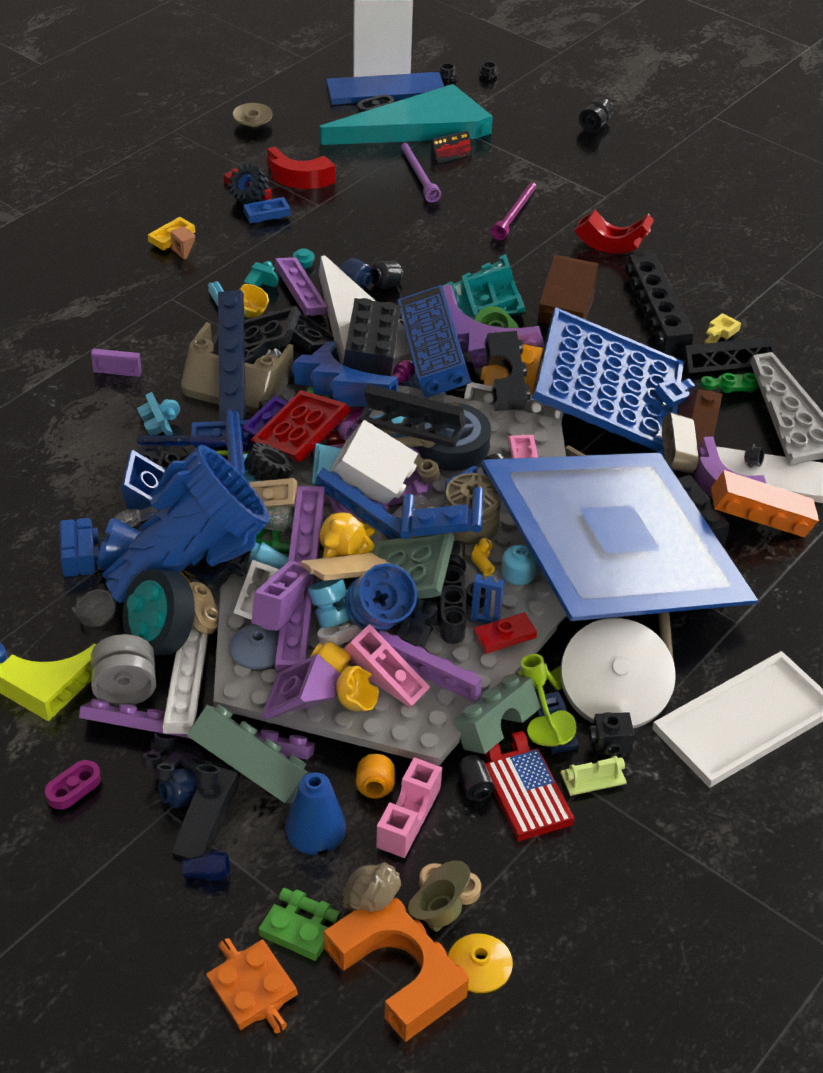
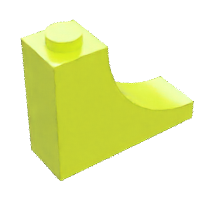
[0,644,96,721]

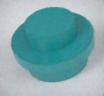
[293,248,315,268]

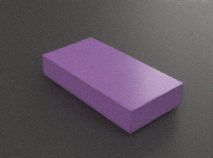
[91,349,142,377]

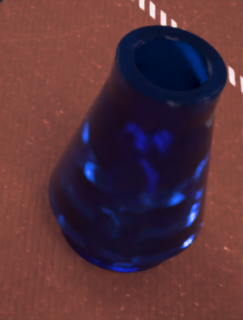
[182,849,230,881]

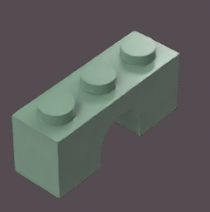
[454,674,541,754]

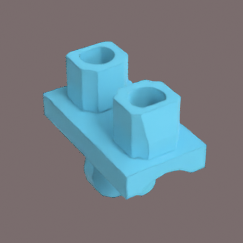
[137,392,180,438]

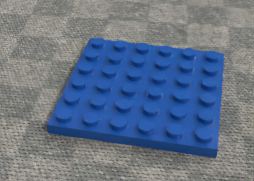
[532,307,684,452]

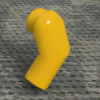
[471,538,495,576]

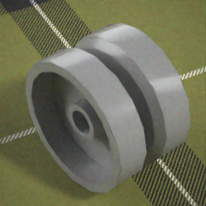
[91,634,156,706]

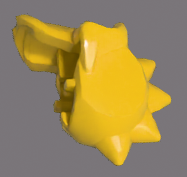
[319,512,376,558]

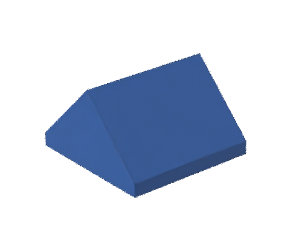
[121,450,165,514]

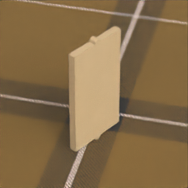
[301,553,390,581]

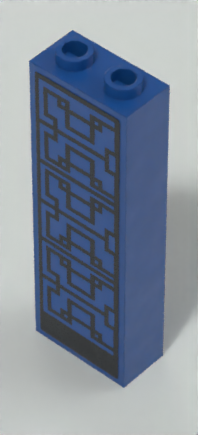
[398,285,472,398]

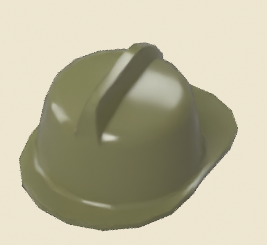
[408,860,471,932]

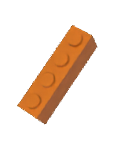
[711,470,819,537]

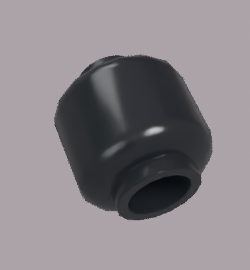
[370,260,403,290]

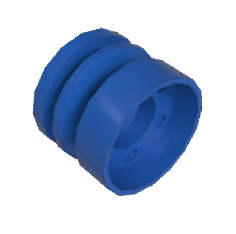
[345,563,417,632]

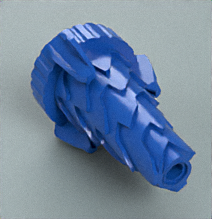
[102,445,270,603]

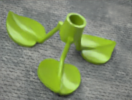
[518,654,576,746]

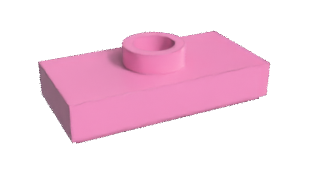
[508,435,538,459]

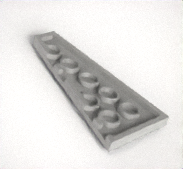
[750,352,823,465]

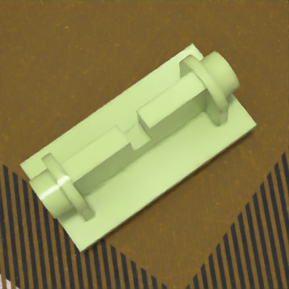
[560,756,627,796]

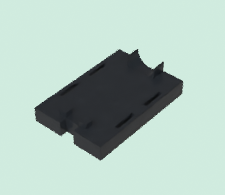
[266,311,335,355]

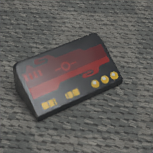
[431,131,473,163]

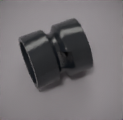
[579,97,613,133]

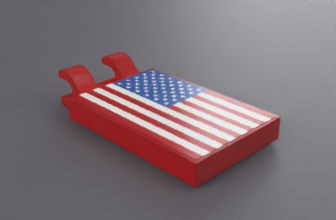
[484,731,574,842]

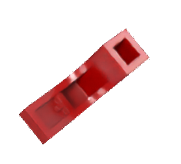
[266,146,335,189]
[574,210,654,254]

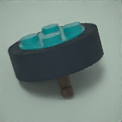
[123,569,195,656]

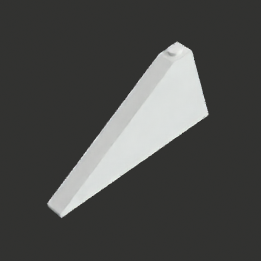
[318,255,413,376]

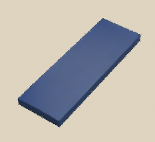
[326,72,444,105]

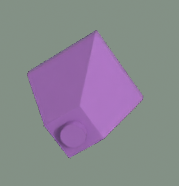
[261,654,340,720]

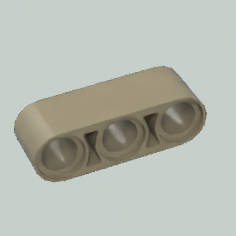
[662,412,699,474]

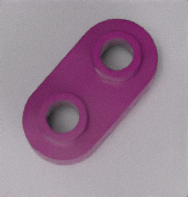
[45,760,101,809]

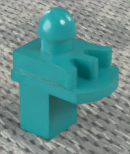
[244,261,279,288]

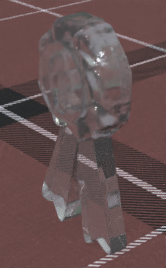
[114,506,158,527]

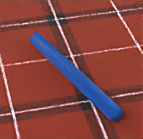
[225,410,245,477]

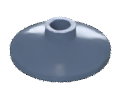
[230,624,279,669]

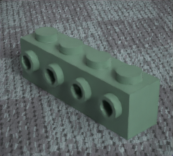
[187,704,309,804]

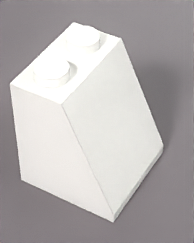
[329,420,418,504]

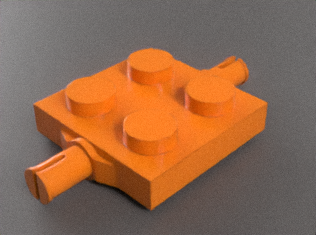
[206,938,298,1033]

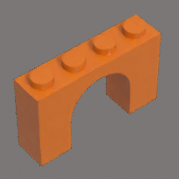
[324,898,469,1042]

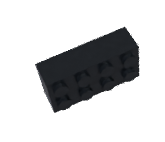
[343,298,401,376]

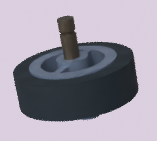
[414,402,491,471]

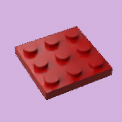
[250,390,351,463]

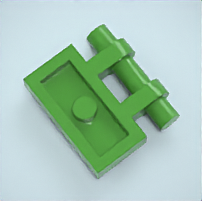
[259,888,341,961]

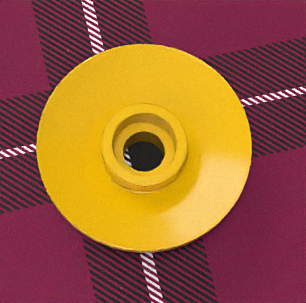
[448,934,513,993]

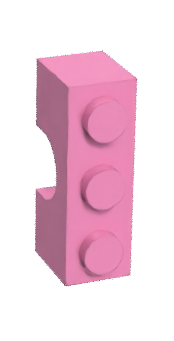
[376,757,442,858]

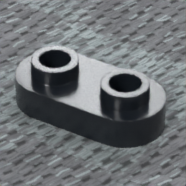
[357,95,394,113]

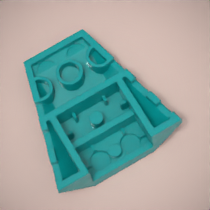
[443,254,526,320]

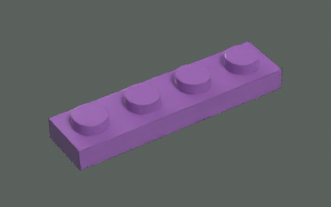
[274,257,328,316]
[379,630,482,703]

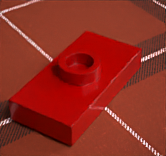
[473,612,537,654]

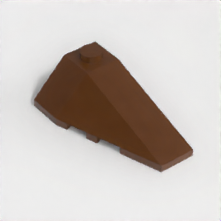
[677,389,722,476]

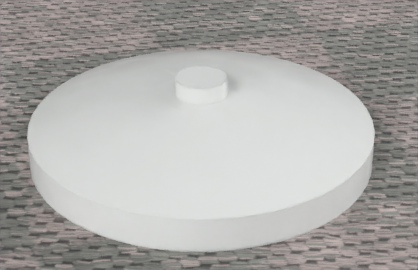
[560,618,675,728]

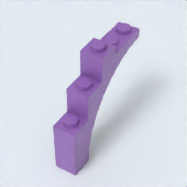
[442,285,544,369]

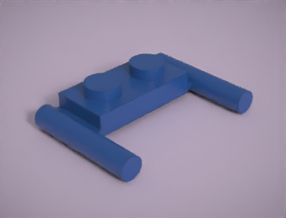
[400,487,484,539]

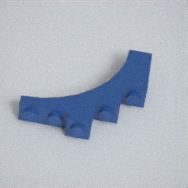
[291,341,398,407]

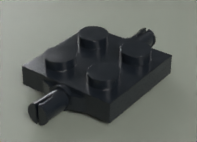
[183,550,251,590]

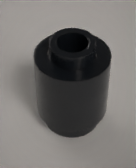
[457,755,495,801]

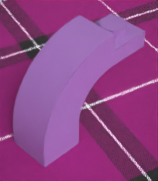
[693,437,767,498]

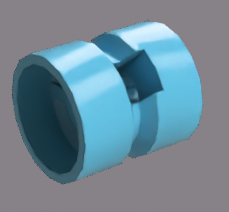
[308,579,351,628]

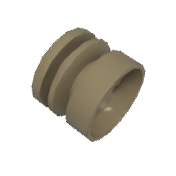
[445,473,501,545]

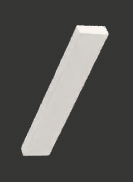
[163,625,209,734]

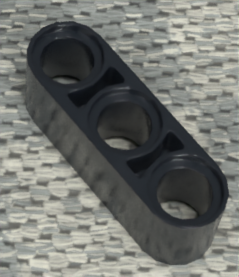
[438,565,467,644]

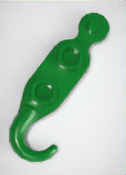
[700,373,760,393]

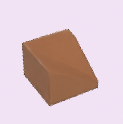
[170,226,195,260]

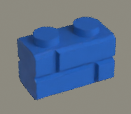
[59,518,99,577]

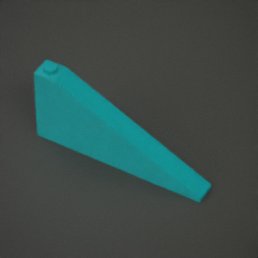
[319,84,493,145]

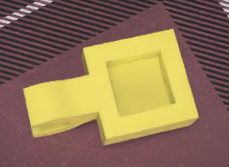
[704,313,741,343]

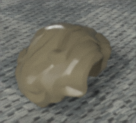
[342,862,401,912]

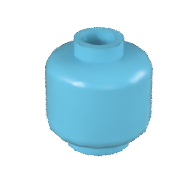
[501,544,538,586]

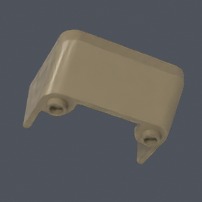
[181,322,293,415]

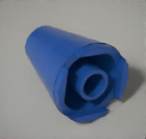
[97,518,140,571]
[285,772,346,855]

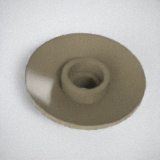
[233,103,273,127]

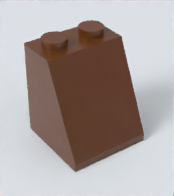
[538,255,598,324]

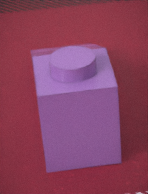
[251,560,314,631]

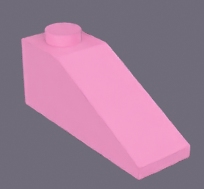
[344,624,430,707]

